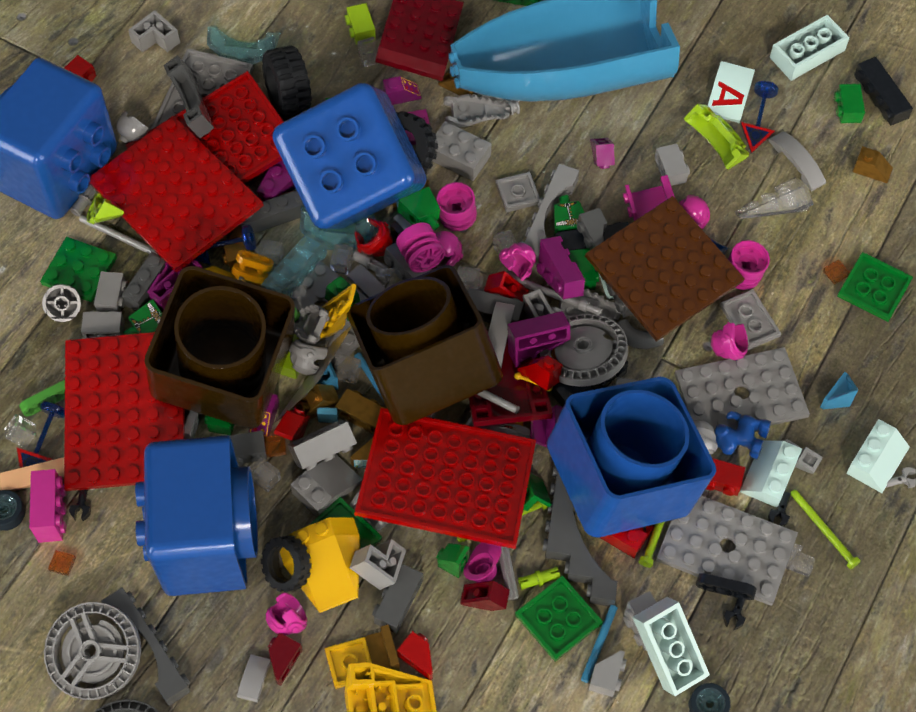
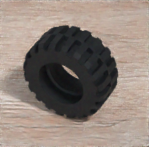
[262,45,312,117]
[396,111,438,174]

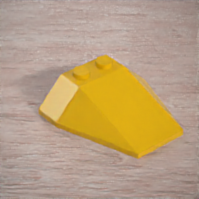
[280,517,360,613]
[344,663,437,712]

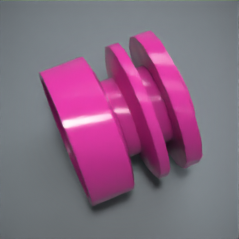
[436,182,477,231]
[396,223,445,273]
[728,240,770,290]

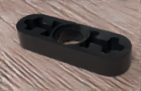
[696,573,757,600]

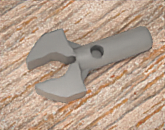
[886,467,916,488]

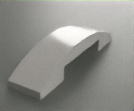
[768,131,826,192]
[488,302,515,368]

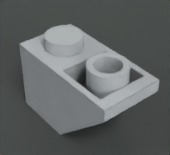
[589,651,627,697]

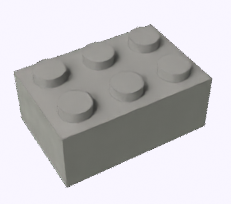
[432,121,492,181]
[287,420,357,470]

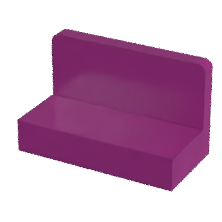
[530,405,563,448]

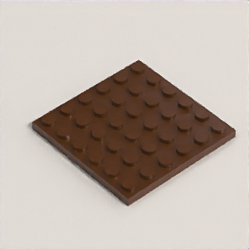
[585,196,744,342]

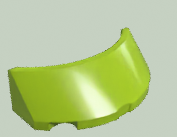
[684,104,749,170]
[86,191,124,224]

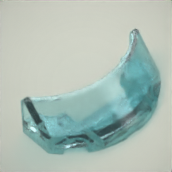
[207,25,280,64]
[299,206,375,251]

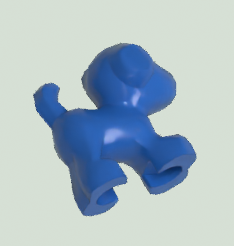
[714,411,771,459]

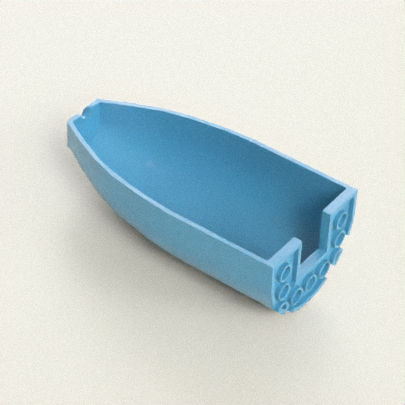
[448,0,680,102]

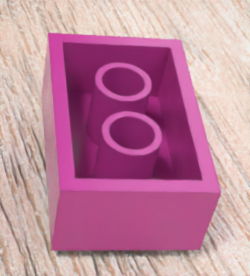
[29,469,67,543]

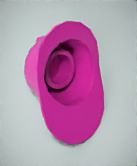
[463,542,502,583]

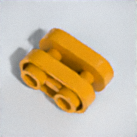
[231,250,274,286]

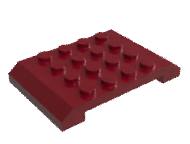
[375,0,464,81]
[469,330,553,427]

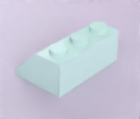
[846,419,910,493]
[740,440,802,508]

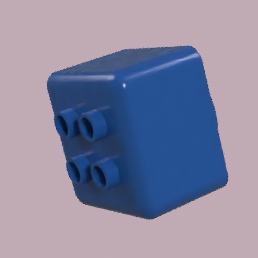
[0,57,117,219]
[272,83,427,229]
[547,377,716,538]
[135,435,258,596]

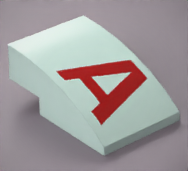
[708,61,755,123]

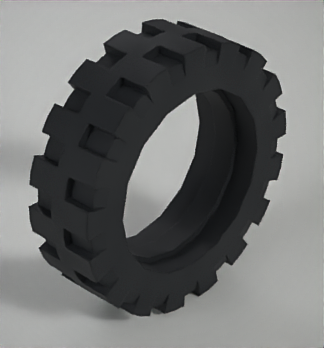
[261,535,312,592]

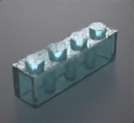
[262,232,327,297]

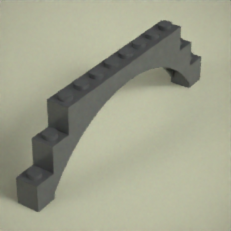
[542,377,640,607]

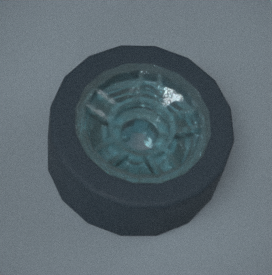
[0,490,26,531]
[688,683,731,712]

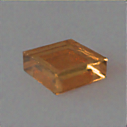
[823,259,850,285]
[264,435,287,457]
[48,550,76,576]

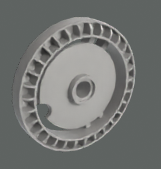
[540,314,628,387]
[44,602,141,700]

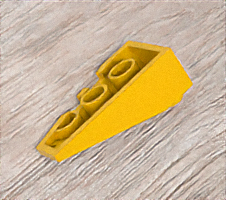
[317,283,356,342]

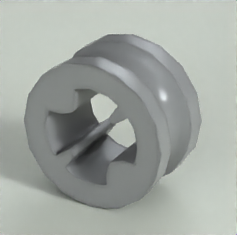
[507,100,520,116]

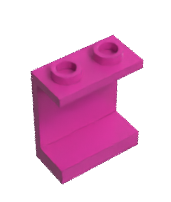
[623,175,675,221]

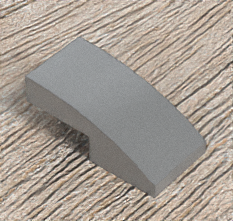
[785,439,823,474]
[237,654,271,702]

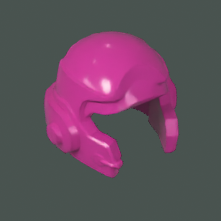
[679,195,710,229]
[435,231,463,266]
[499,242,536,281]
[711,322,748,361]
[266,592,308,635]

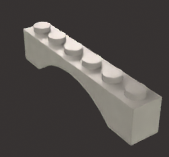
[522,164,579,265]

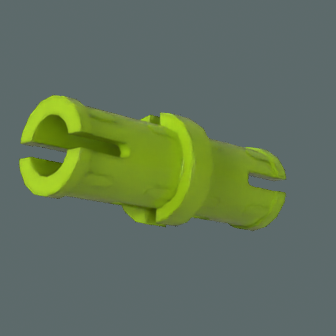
[518,566,560,590]

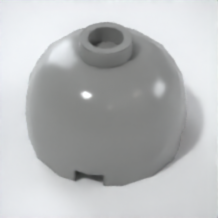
[116,111,149,144]
[42,284,82,322]

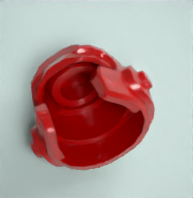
[354,218,393,257]

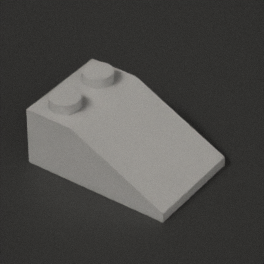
[290,454,363,517]

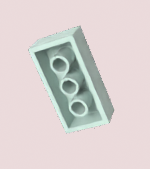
[770,15,850,81]
[632,597,710,696]

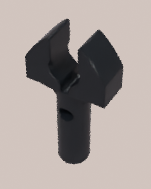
[69,489,91,521]
[768,492,791,527]
[723,598,746,630]

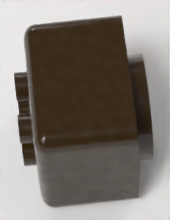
[347,265,503,425]
[144,266,295,429]

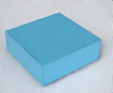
[317,407,338,423]

